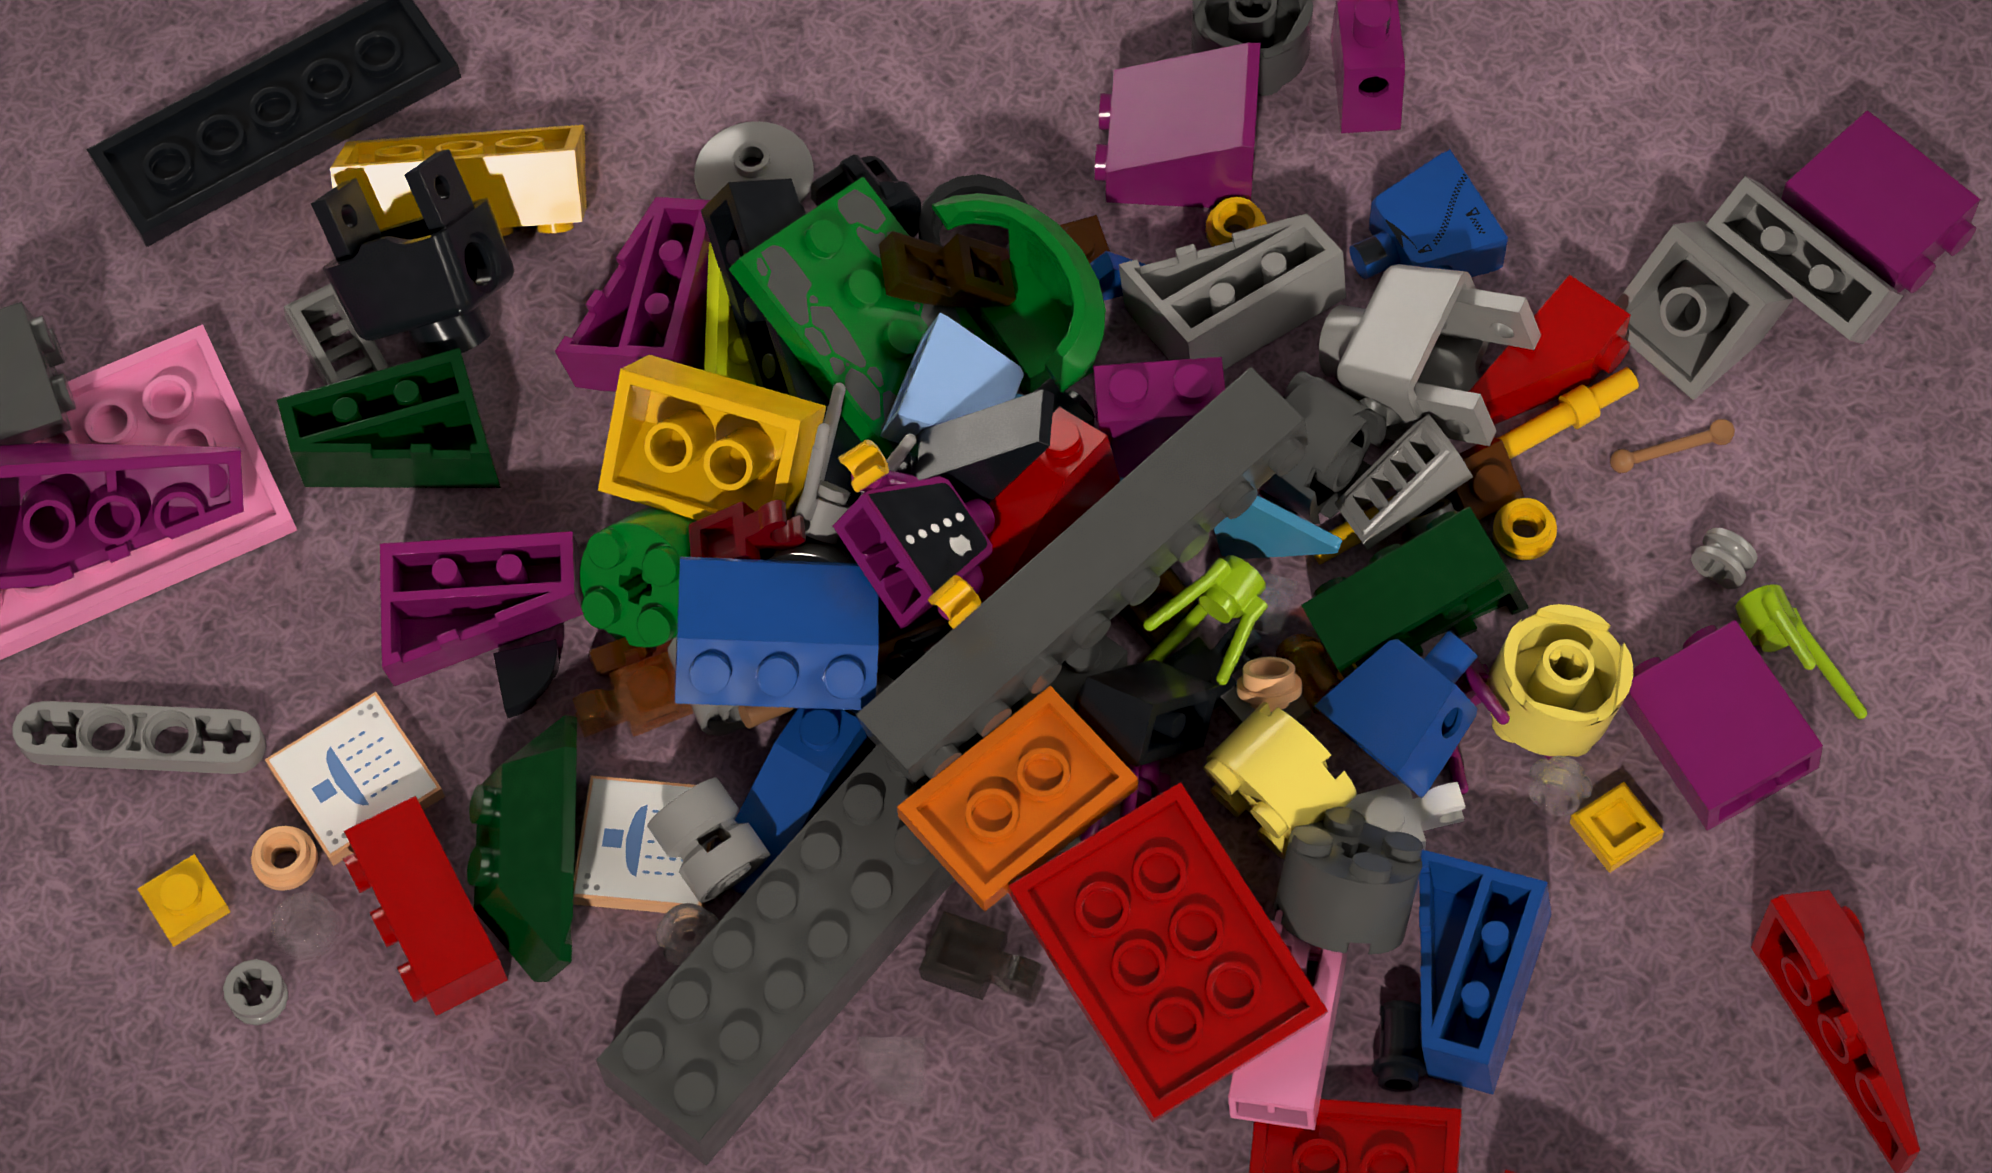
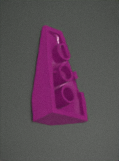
[0,443,244,589]

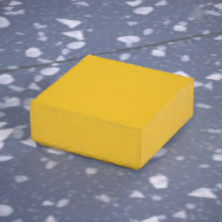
[1569,782,1664,873]

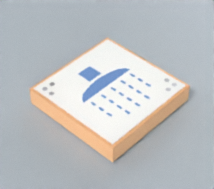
[265,692,445,866]
[573,776,715,916]

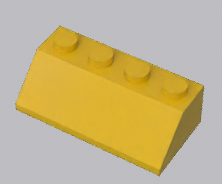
[330,125,586,236]

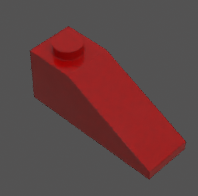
[1468,274,1631,425]
[978,407,1120,604]

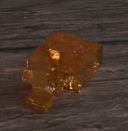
[572,651,693,738]

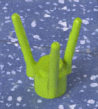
[1143,555,1268,685]
[1735,584,1867,719]

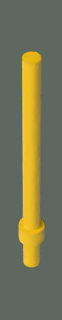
[1313,367,1639,565]

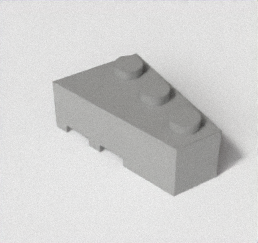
[1119,213,1346,370]

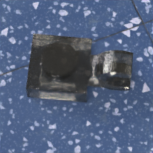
[919,911,1045,1003]

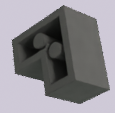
[0,302,76,445]

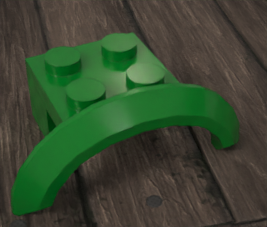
[932,193,1106,395]

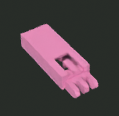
[1228,909,1348,1130]

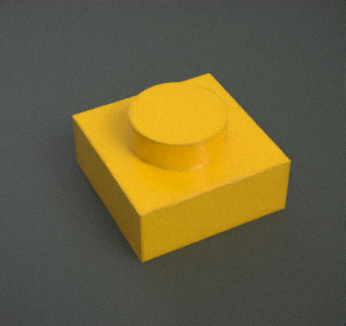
[137,854,231,947]

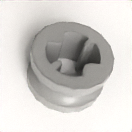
[1691,528,1758,589]
[223,959,288,1025]

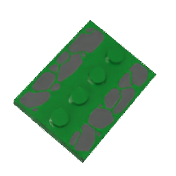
[729,177,996,460]

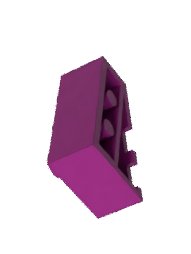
[380,531,583,686]

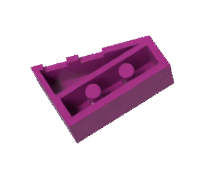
[555,197,710,392]

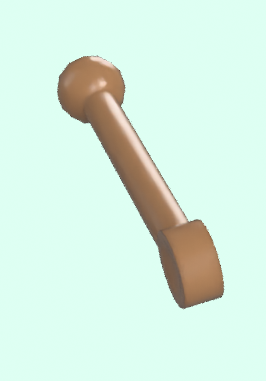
[1610,419,1735,473]

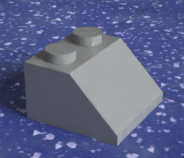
[1615,221,1794,400]

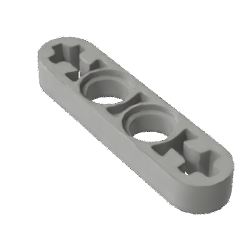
[12,701,266,774]

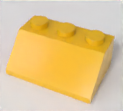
[598,355,826,520]

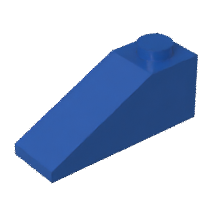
[731,708,870,895]

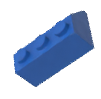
[675,557,879,710]

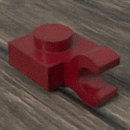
[689,500,806,560]

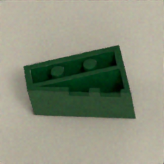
[277,348,501,488]
[1301,506,1529,679]

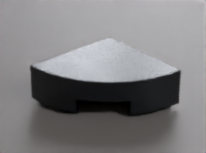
[493,639,560,719]

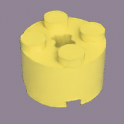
[1486,604,1633,757]
[1203,702,1357,859]

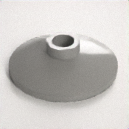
[694,121,814,203]

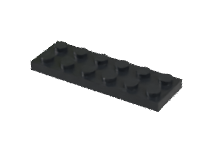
[86,0,461,247]

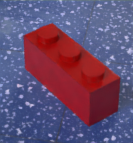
[342,795,508,1016]

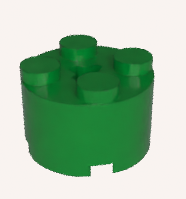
[580,506,697,647]

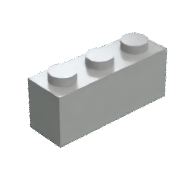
[1706,176,1903,344]

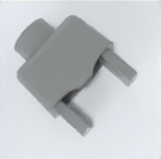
[1319,264,1541,446]

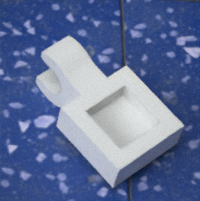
[1345,782,1465,850]

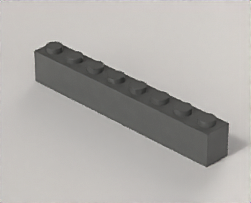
[856,367,1309,789]

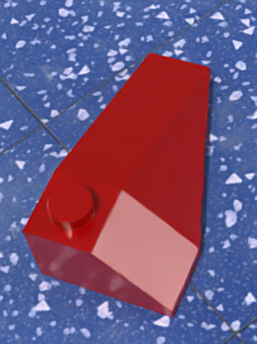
[1751,890,1920,1173]

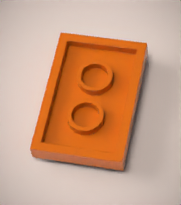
[897,686,1138,912]

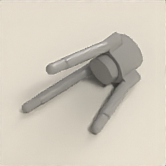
[793,383,916,544]

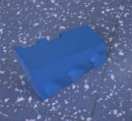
[1419,849,1552,1095]

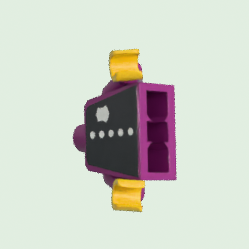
[833,439,995,629]

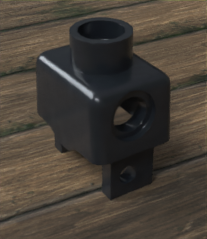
[311,149,514,358]

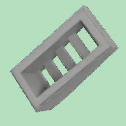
[284,284,389,385]
[1334,414,1473,550]

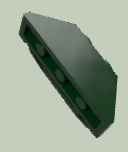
[467,715,577,982]

